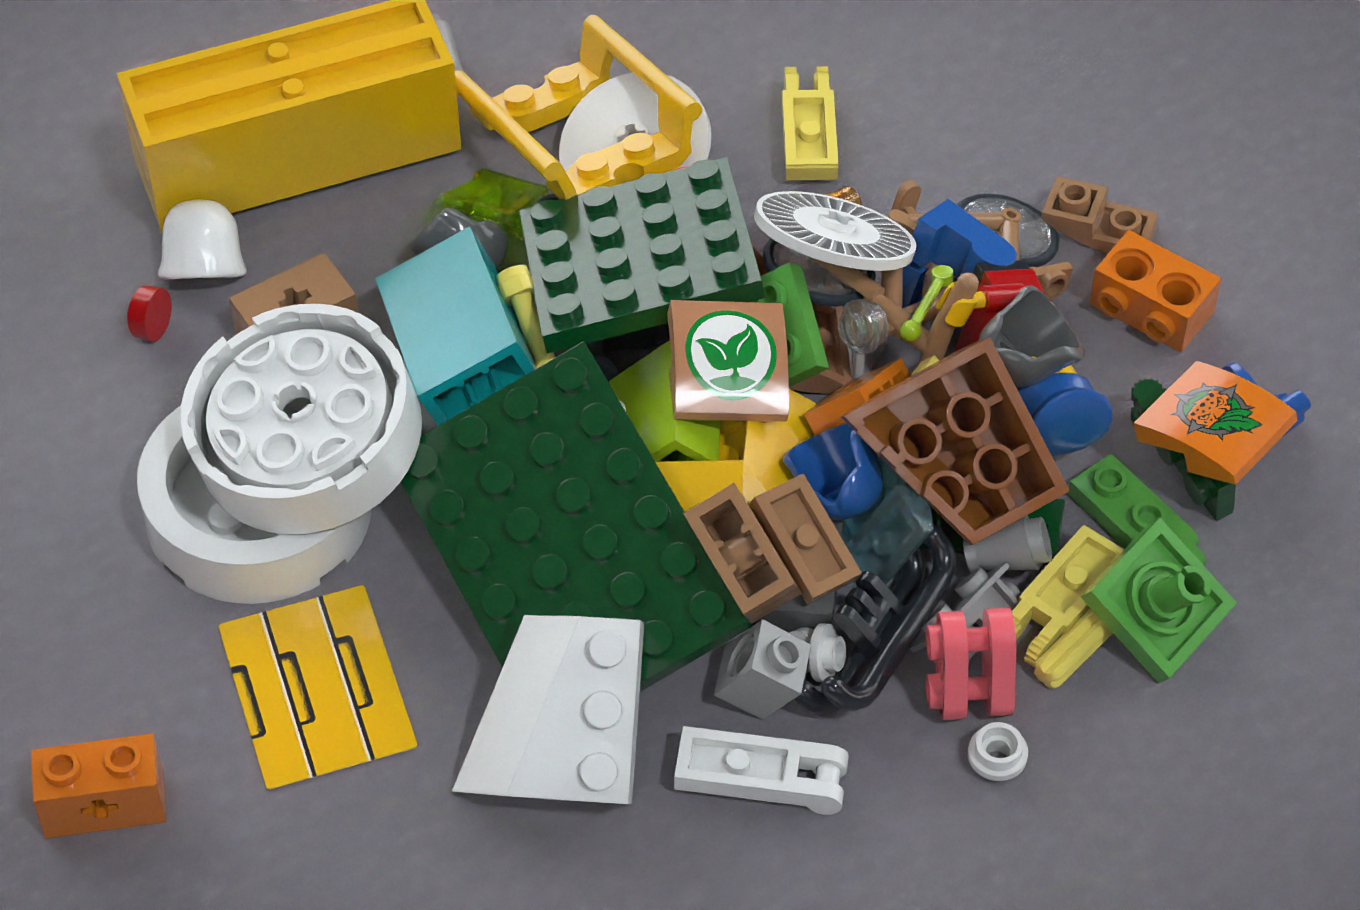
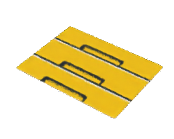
[218,585,418,789]

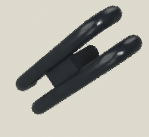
[794,523,956,715]

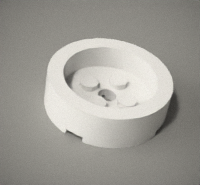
[180,304,422,534]
[137,397,372,604]

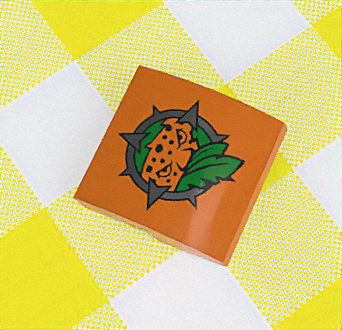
[1133,361,1298,485]

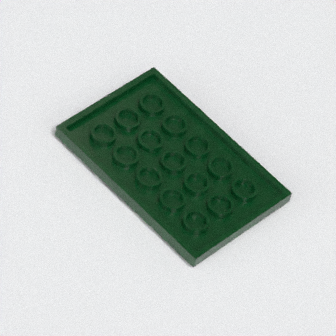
[401,341,752,692]

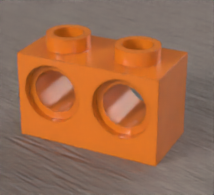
[1089,230,1222,353]

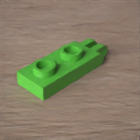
[1068,454,1206,566]

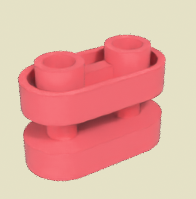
[925,607,1016,721]

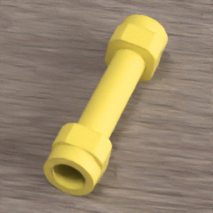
[496,265,555,368]

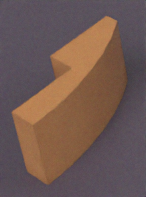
[1041,176,1158,254]

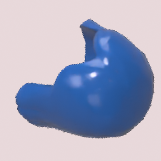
[783,423,883,520]

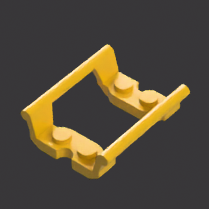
[455,15,702,200]

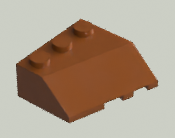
[841,337,1070,545]

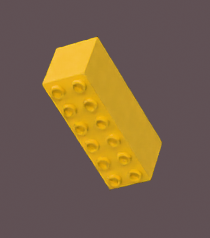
[116,0,461,233]

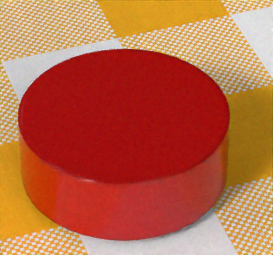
[127,285,172,341]

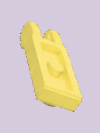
[782,66,839,181]
[1012,525,1124,668]

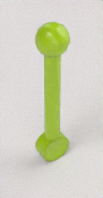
[899,265,953,342]

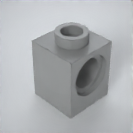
[714,619,811,720]

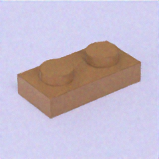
[749,473,862,605]

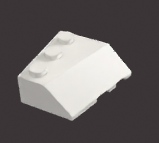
[452,615,644,804]

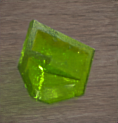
[432,168,548,240]

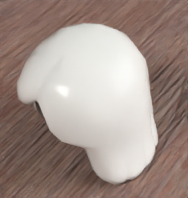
[158,199,247,280]

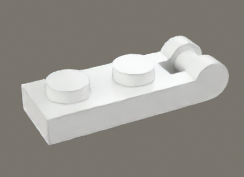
[674,726,849,815]

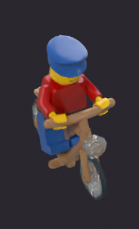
[762,180,1113,457]

